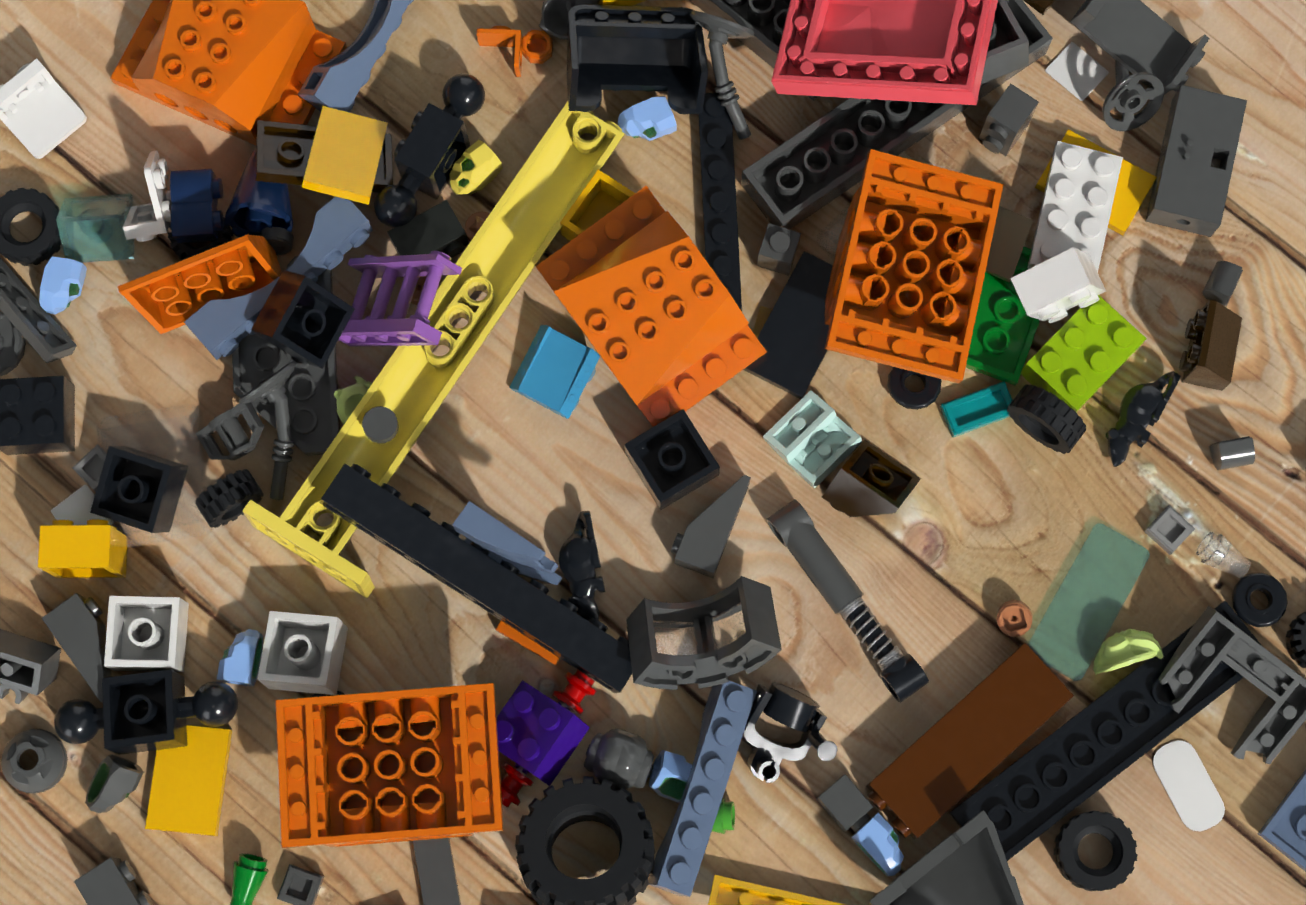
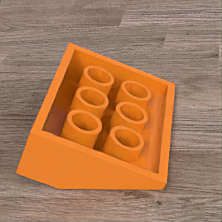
[118,234,282,334]

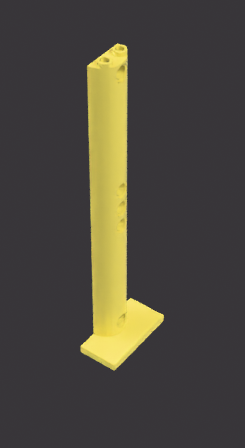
[243,101,625,598]

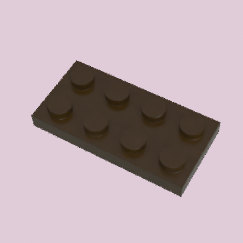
[255,120,393,193]

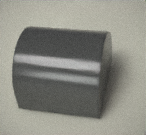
[1202,261,1243,306]
[1209,436,1255,470]

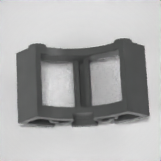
[626,576,782,690]

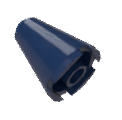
[224,150,293,237]

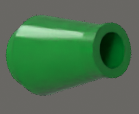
[230,853,269,905]

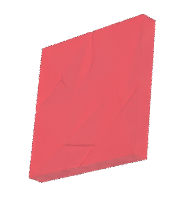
[771,0,998,105]

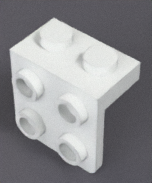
[0,58,87,159]
[123,150,172,242]

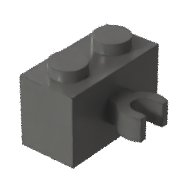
[0,629,61,704]

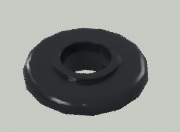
[887,367,942,410]
[1232,573,1288,627]

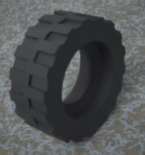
[0,188,67,266]
[1007,384,1086,454]
[1053,811,1138,891]

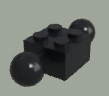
[374,74,485,228]
[54,669,238,755]

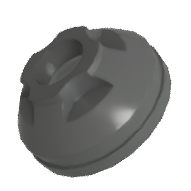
[1,729,68,794]

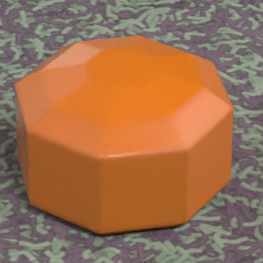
[521,30,553,64]

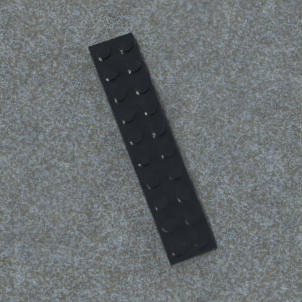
[949,601,1262,861]

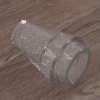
[1196,532,1251,579]

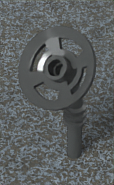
[690,11,755,140]
[1102,60,1164,131]
[238,360,297,500]

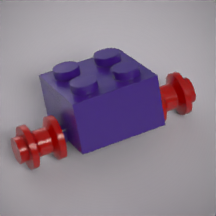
[496,670,597,808]

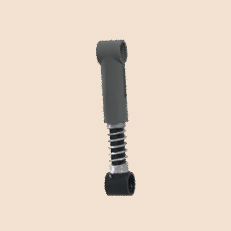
[766,499,929,703]

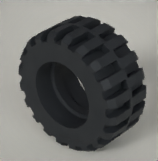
[515,776,655,905]

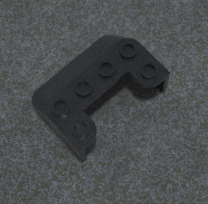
[567,4,708,114]

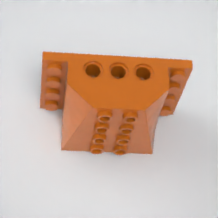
[110,0,347,145]
[824,149,1004,383]
[536,186,767,427]
[276,683,504,848]

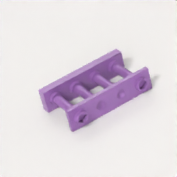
[339,251,462,346]

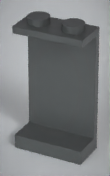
[1070,0,1210,95]

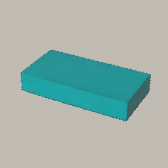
[940,381,1013,438]

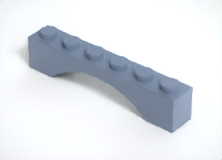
[298,0,414,112]
[184,196,373,360]
[648,680,757,897]

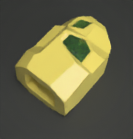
[449,139,503,195]

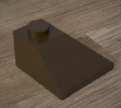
[822,440,921,517]

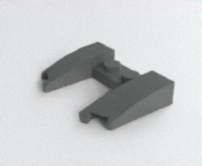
[1159,606,1306,764]

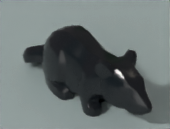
[1106,371,1181,467]
[558,511,605,621]

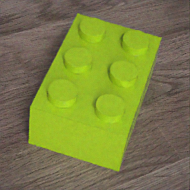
[1021,295,1147,413]

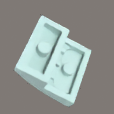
[763,390,862,489]

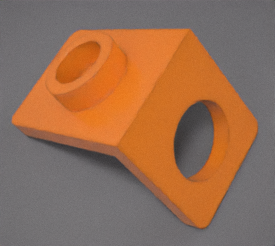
[476,26,522,77]

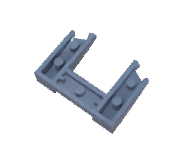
[452,501,562,585]

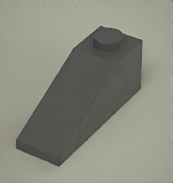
[671,475,751,578]
[42,593,112,703]

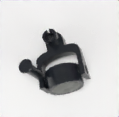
[743,682,838,783]

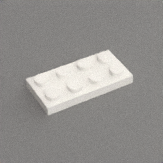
[1027,141,1123,272]

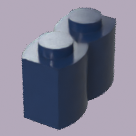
[170,169,224,243]

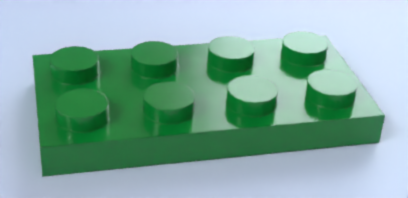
[966,247,1040,386]

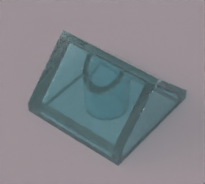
[56,193,134,263]

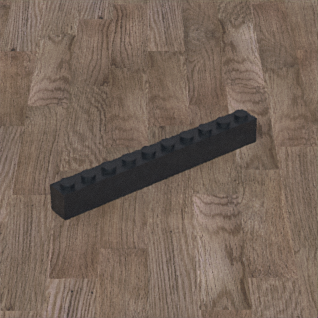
[319,463,632,693]

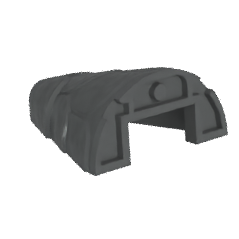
[870,810,1024,905]

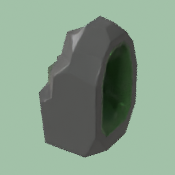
[85,754,144,813]

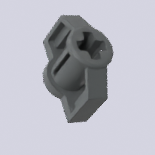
[196,403,265,460]

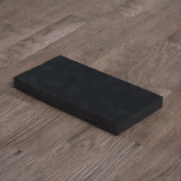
[743,251,833,399]

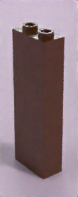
[866,643,1074,839]

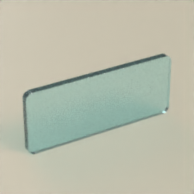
[1028,523,1150,681]

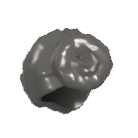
[584,729,654,790]

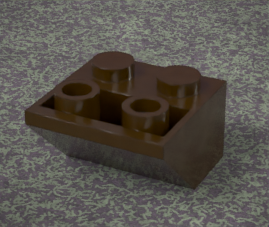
[1179,300,1242,391]

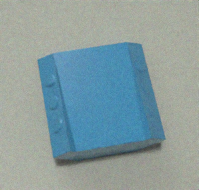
[509,325,600,419]

